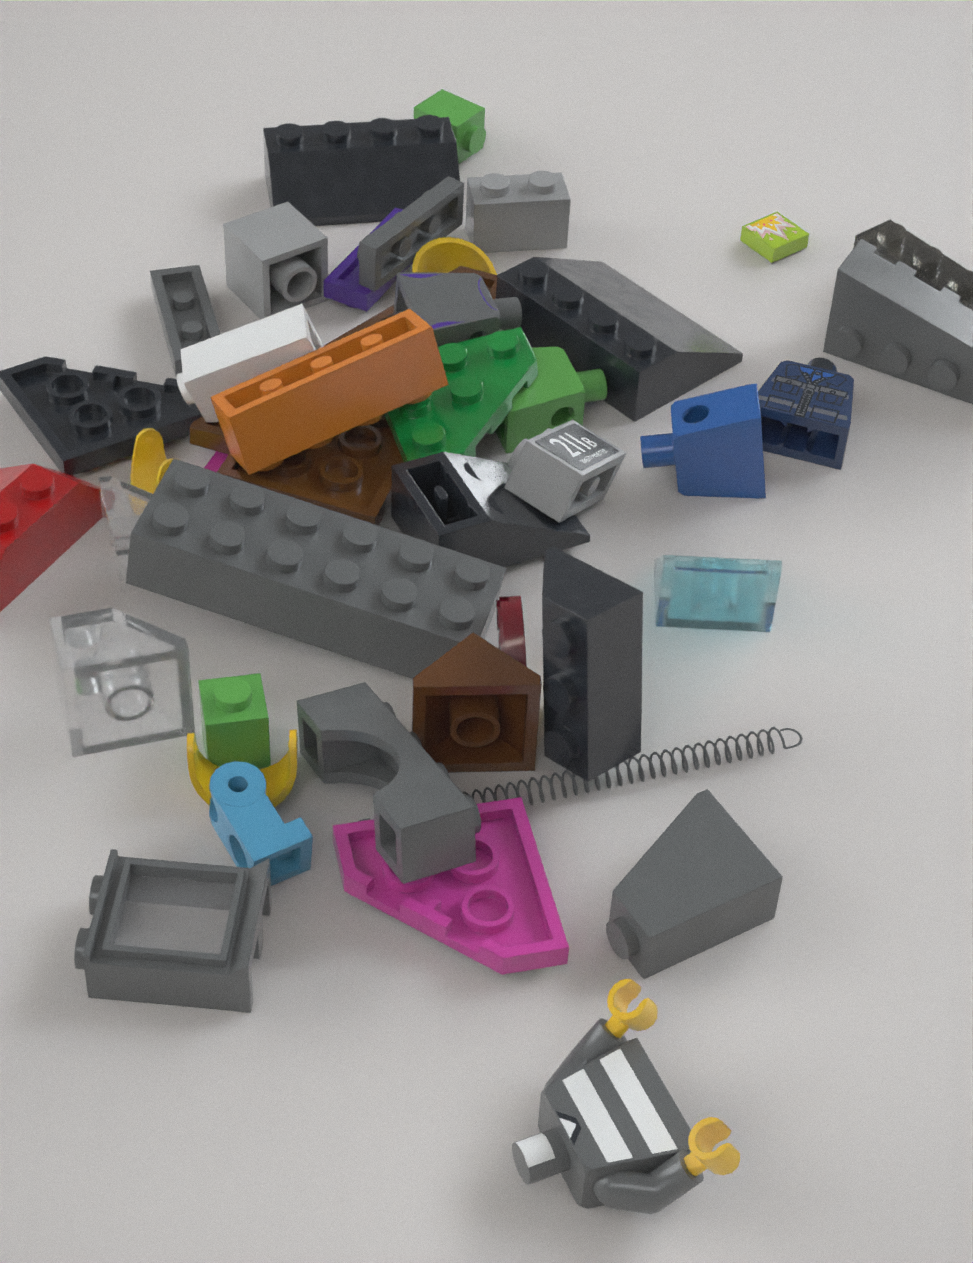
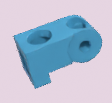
[209,761,313,886]

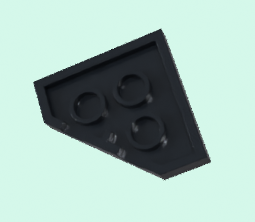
[0,356,202,475]

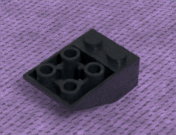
[391,452,591,567]

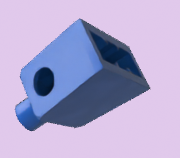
[640,383,766,499]

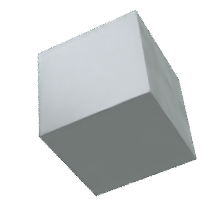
[223,202,329,319]

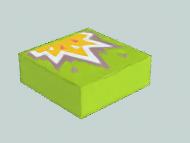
[740,211,809,263]

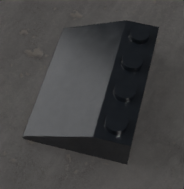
[496,257,743,422]

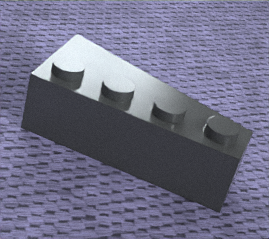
[823,239,973,404]

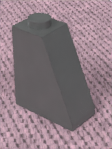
[606,789,783,979]

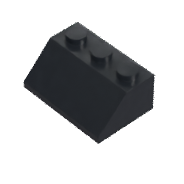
[542,547,643,782]

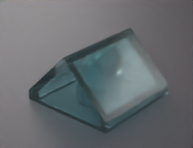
[654,555,782,632]

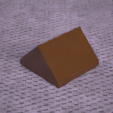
[412,632,542,773]

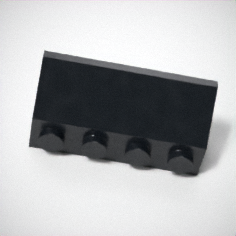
[263,115,460,226]

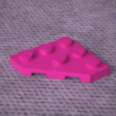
[332,797,569,975]

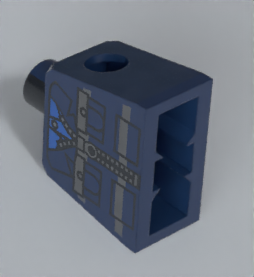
[758,358,854,470]

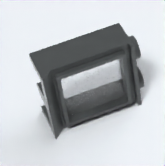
[74,849,272,1013]

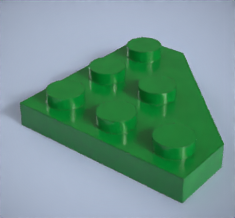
[384,327,538,462]

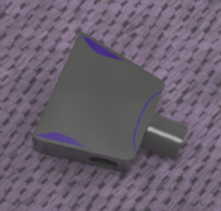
[393,272,522,347]

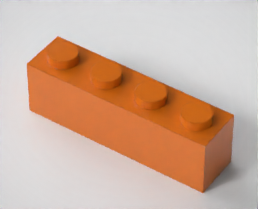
[210,309,449,475]

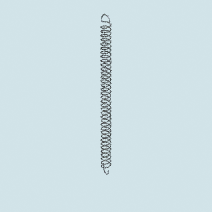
[359,727,803,821]

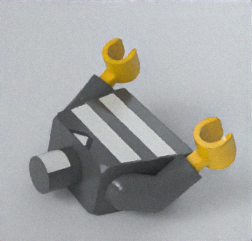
[512,979,740,1214]

